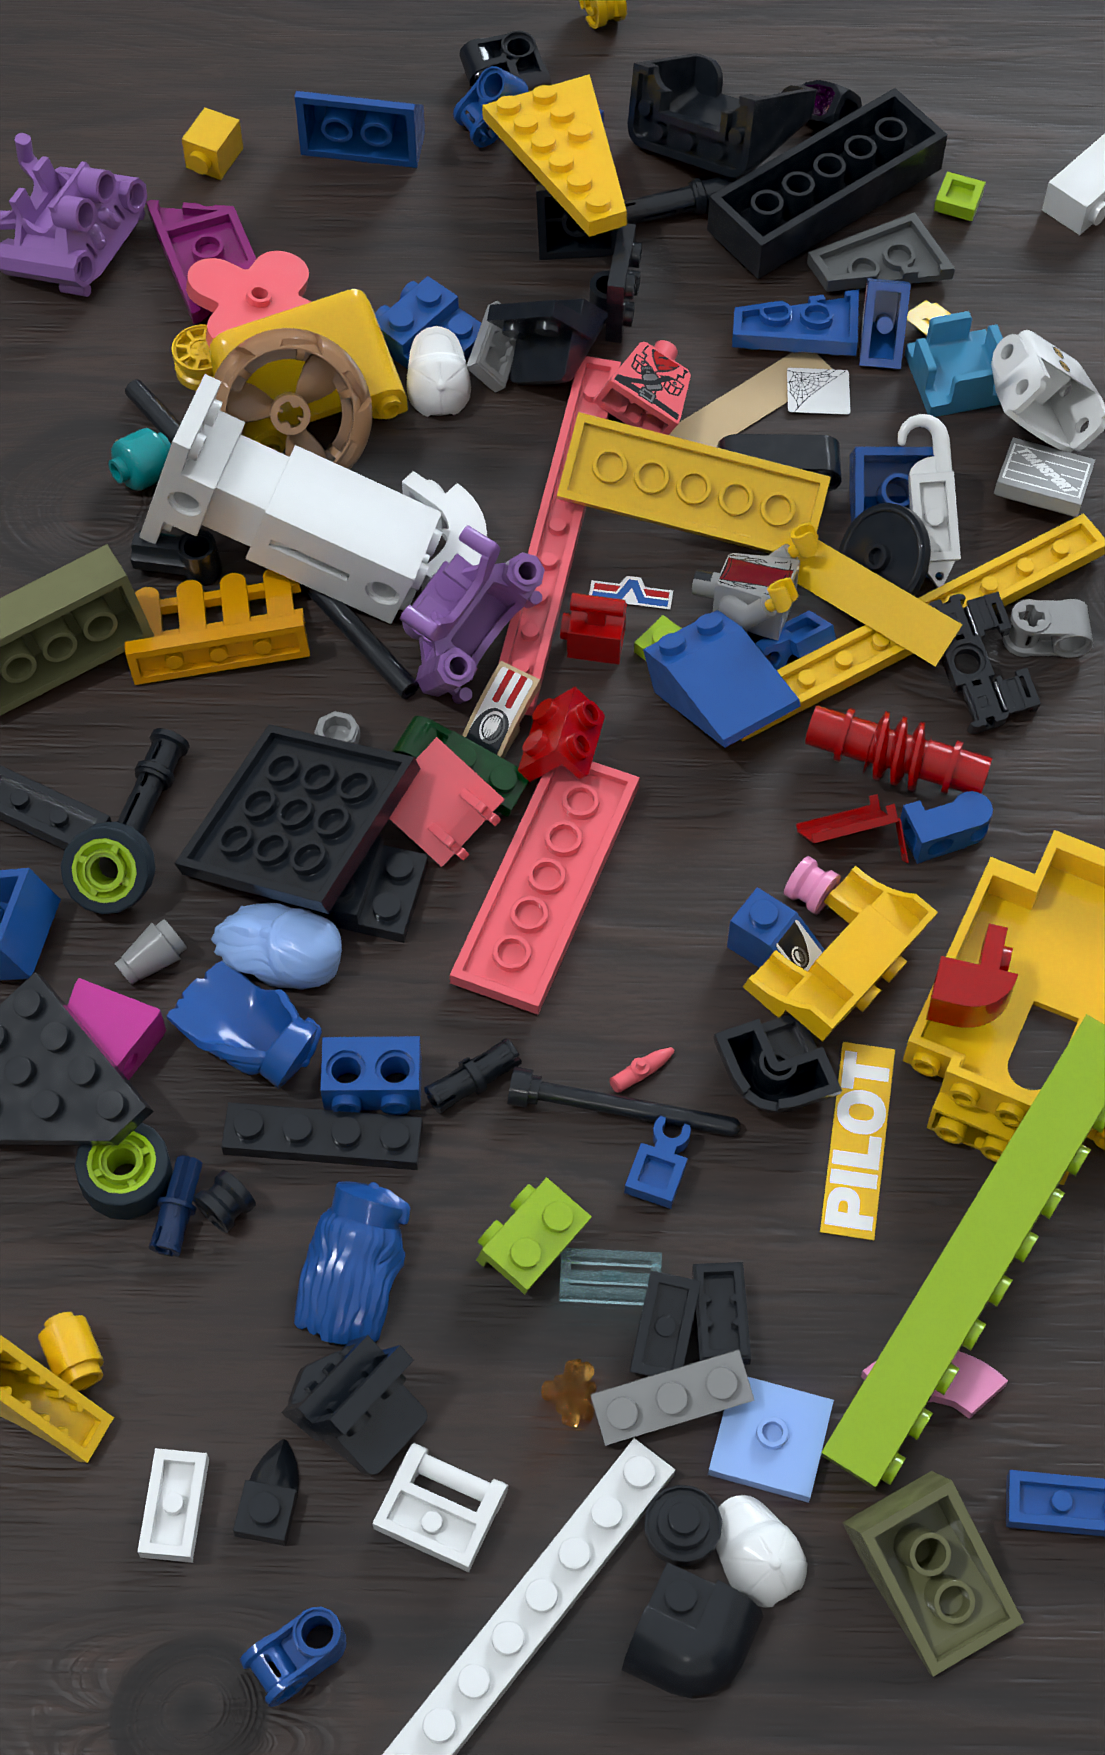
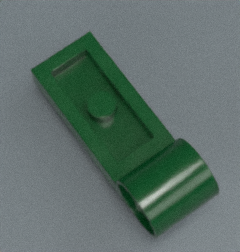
[392,716,529,817]

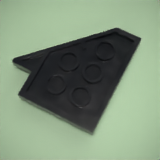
[0,972,154,1146]

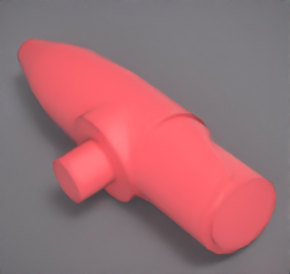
[610,1047,674,1093]

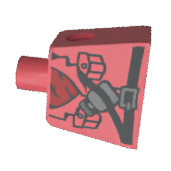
[593,340,691,435]

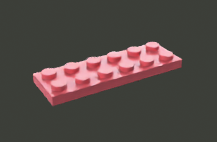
[450,761,640,1015]

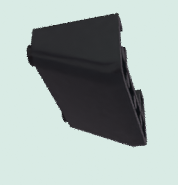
[627,53,817,178]

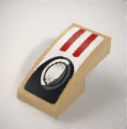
[462,661,541,759]

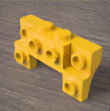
[743,866,938,1042]

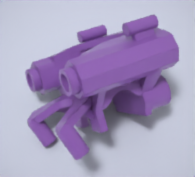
[0,133,147,297]
[400,525,545,704]

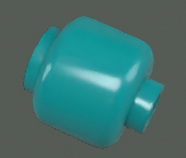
[108,428,171,491]

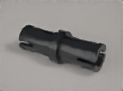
[424,1038,522,1114]

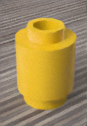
[38,1312,104,1391]

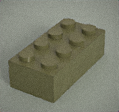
[0,544,154,716]

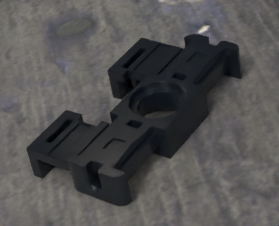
[928,592,1041,734]

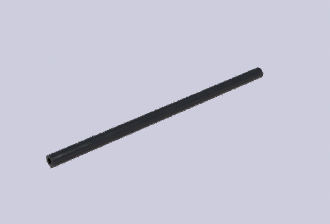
[125,379,419,699]

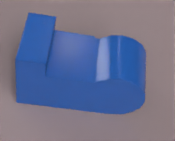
[900,791,993,864]

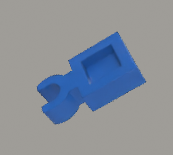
[624,1116,691,1209]

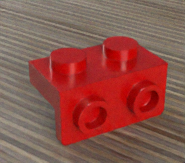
[518,687,605,782]

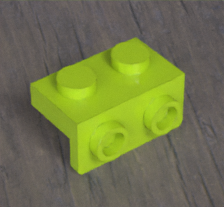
[476,1177,592,1294]

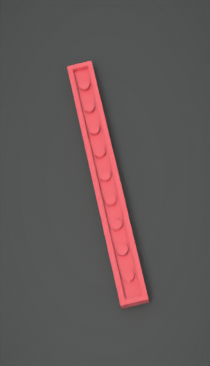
[499,356,621,716]

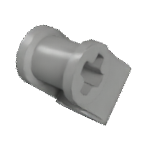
[1003,599,1093,658]

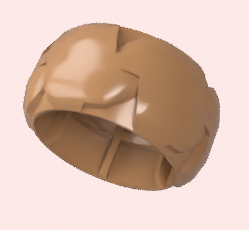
[213,328,373,470]

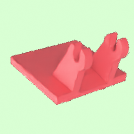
[389,737,505,867]

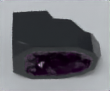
[802,80,862,129]

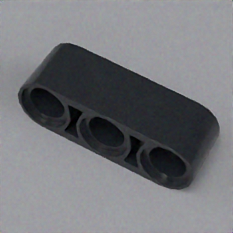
[717,434,842,492]

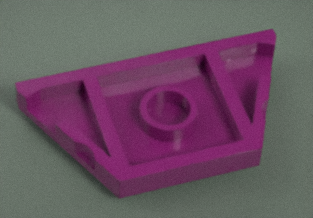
[146,200,256,324]

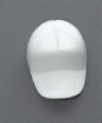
[406,326,471,417]
[716,1495,808,1608]

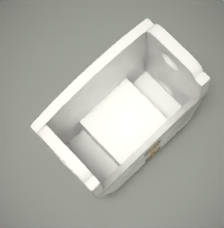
[991,330,1105,453]

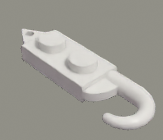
[897,414,961,588]

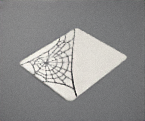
[787,368,850,415]

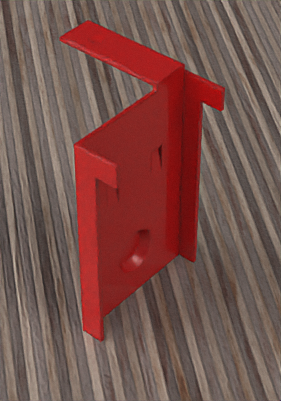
[796,794,909,863]

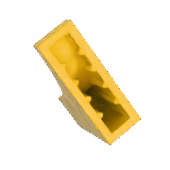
[0,1335,114,1463]

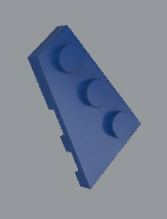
[732,289,859,356]

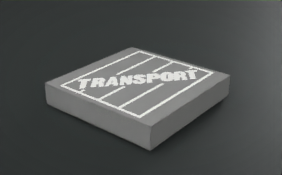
[994,437,1096,517]

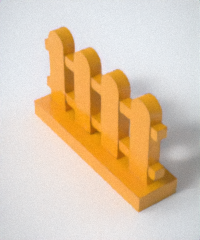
[125,569,310,685]

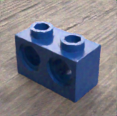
[321,1036,422,1115]

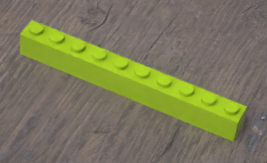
[821,1014,1105,1490]

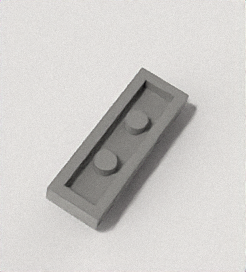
[590,1349,755,1446]

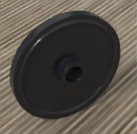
[839,503,931,596]

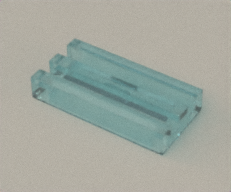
[559,1248,662,1305]

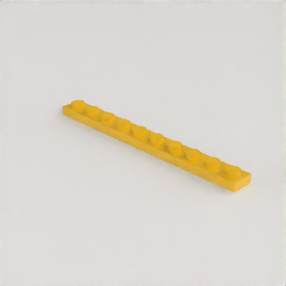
[741,513,1105,741]

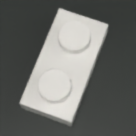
[138,1448,209,1563]

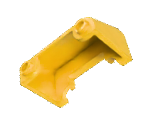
[209,289,408,453]

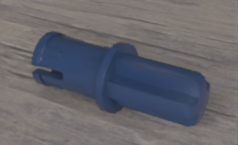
[149,1155,202,1257]

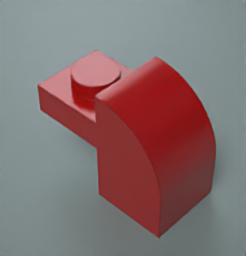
[926,923,1018,1028]

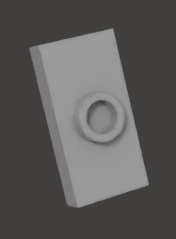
[467,300,517,393]

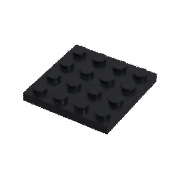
[175,724,421,914]

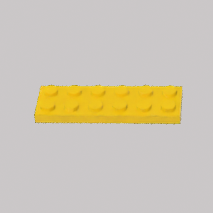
[557,412,831,559]

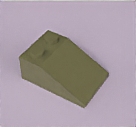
[842,1471,1024,1677]

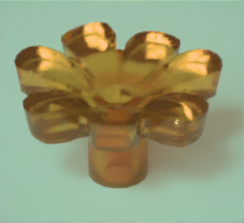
[541,1359,596,1428]

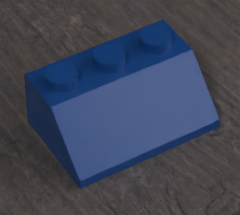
[295,91,425,168]

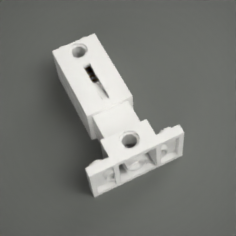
[139,374,443,624]

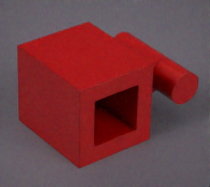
[560,593,627,665]

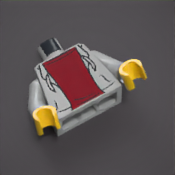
[692,522,819,640]

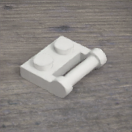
[372,1443,509,1572]

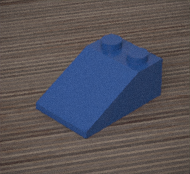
[849,447,942,578]
[643,610,801,748]
[0,868,61,980]

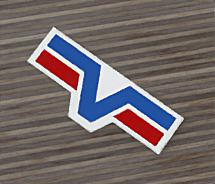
[589,576,673,609]

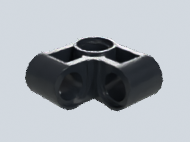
[459,31,552,92]

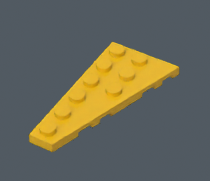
[482,74,627,237]

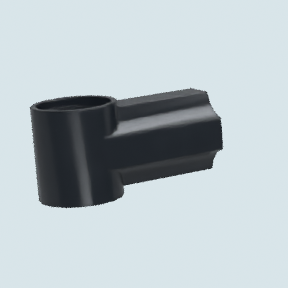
[131,528,222,586]

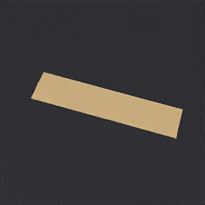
[669,352,832,447]

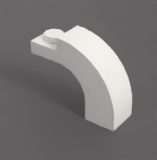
[402,471,487,591]

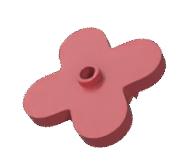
[186,251,311,348]

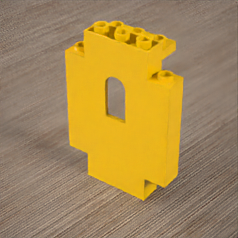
[903,830,1105,1185]

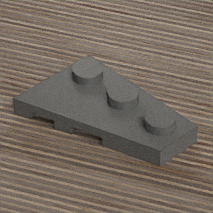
[807,212,955,292]

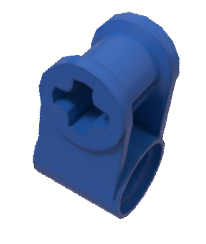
[453,66,528,147]
[240,1607,346,1707]

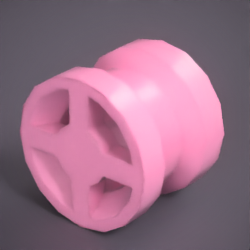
[784,856,841,915]

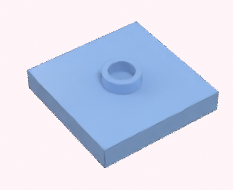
[708,1377,834,1503]

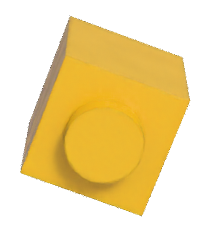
[182,107,243,180]

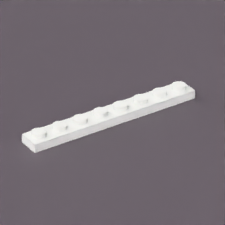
[382,1438,675,1755]

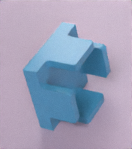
[904,311,1003,417]

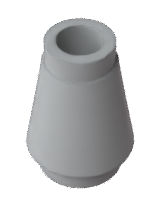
[114,919,187,985]

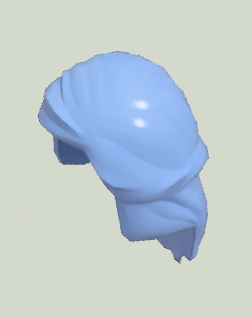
[211,903,342,990]

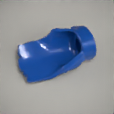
[167,961,322,1089]
[294,1181,410,1344]

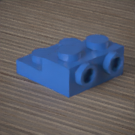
[375,276,481,369]

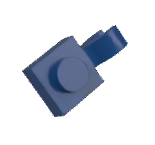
[756,610,836,670]

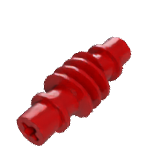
[805,705,993,794]

